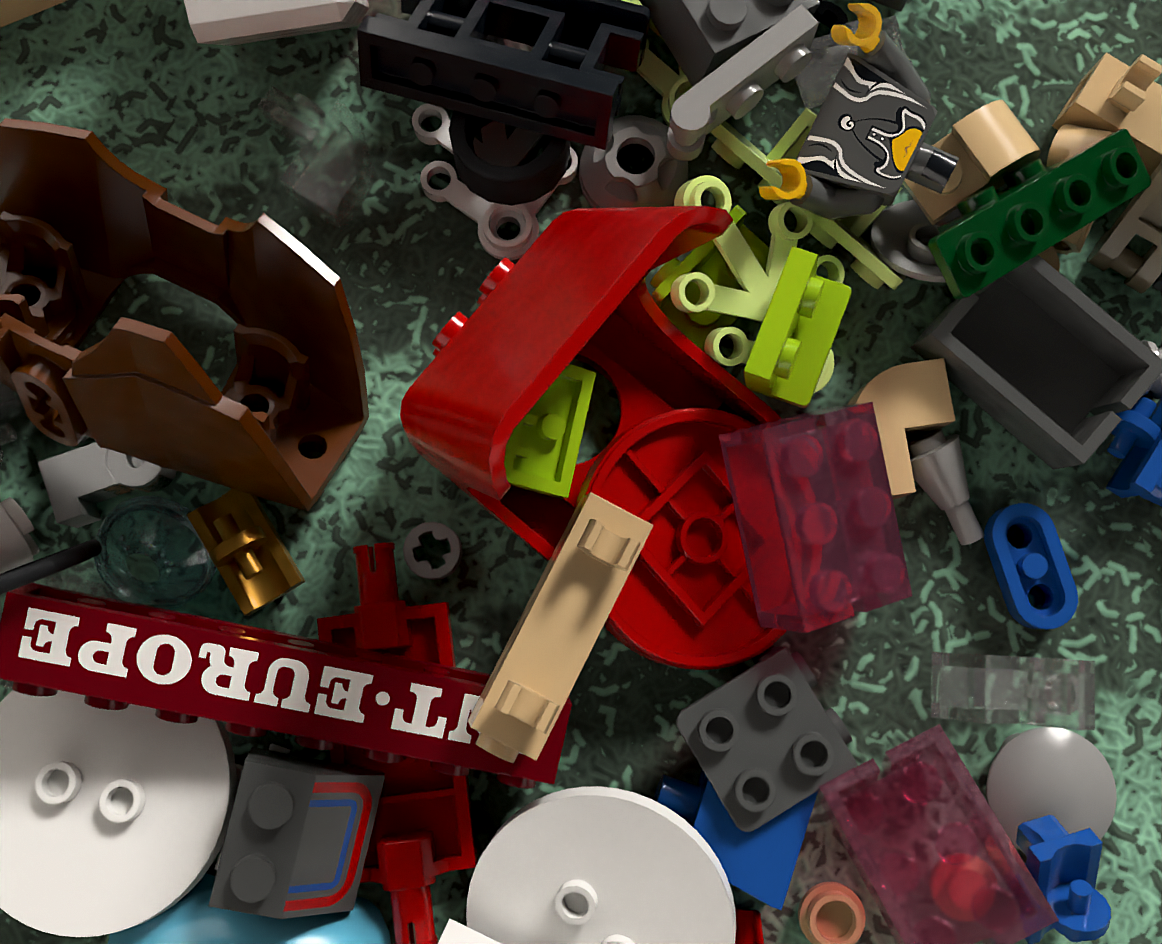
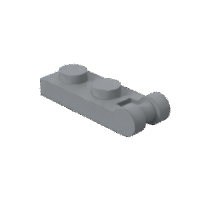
[666,4,819,161]

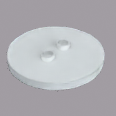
[0,690,237,937]
[466,786,736,944]

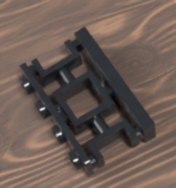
[357,0,651,150]

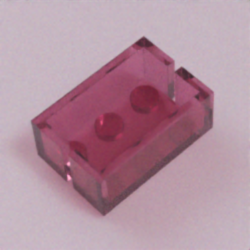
[719,402,913,633]
[818,724,1059,944]

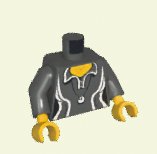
[759,3,959,220]

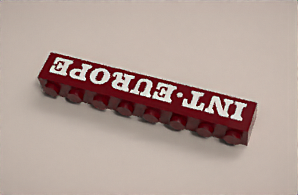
[0,583,572,789]

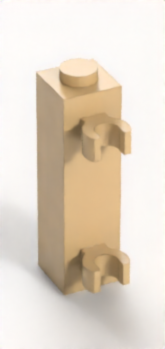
[1052,53,1162,176]
[468,492,654,763]

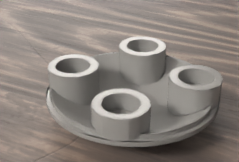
[986,727,1117,851]

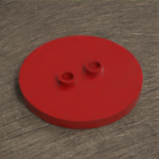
[574,408,820,670]

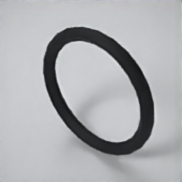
[0,539,102,595]

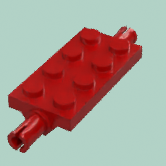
[317,542,478,944]

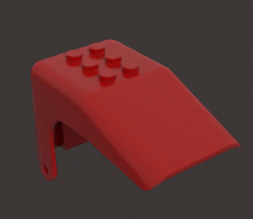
[400,206,787,562]

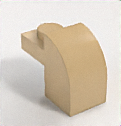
[902,100,1041,226]
[839,358,955,502]

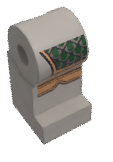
[38,442,177,528]

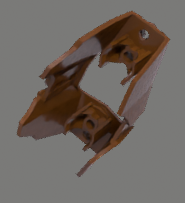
[0,118,369,512]

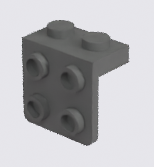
[676,646,858,832]

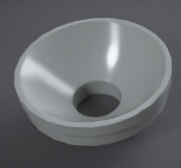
[579,115,688,208]

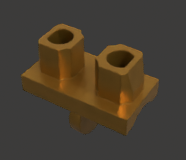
[187,488,306,616]

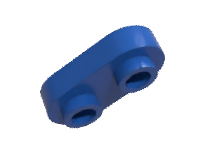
[984,503,1078,629]

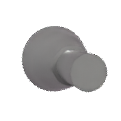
[907,429,985,545]

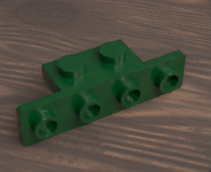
[928,129,1151,300]

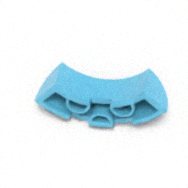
[108,873,391,944]

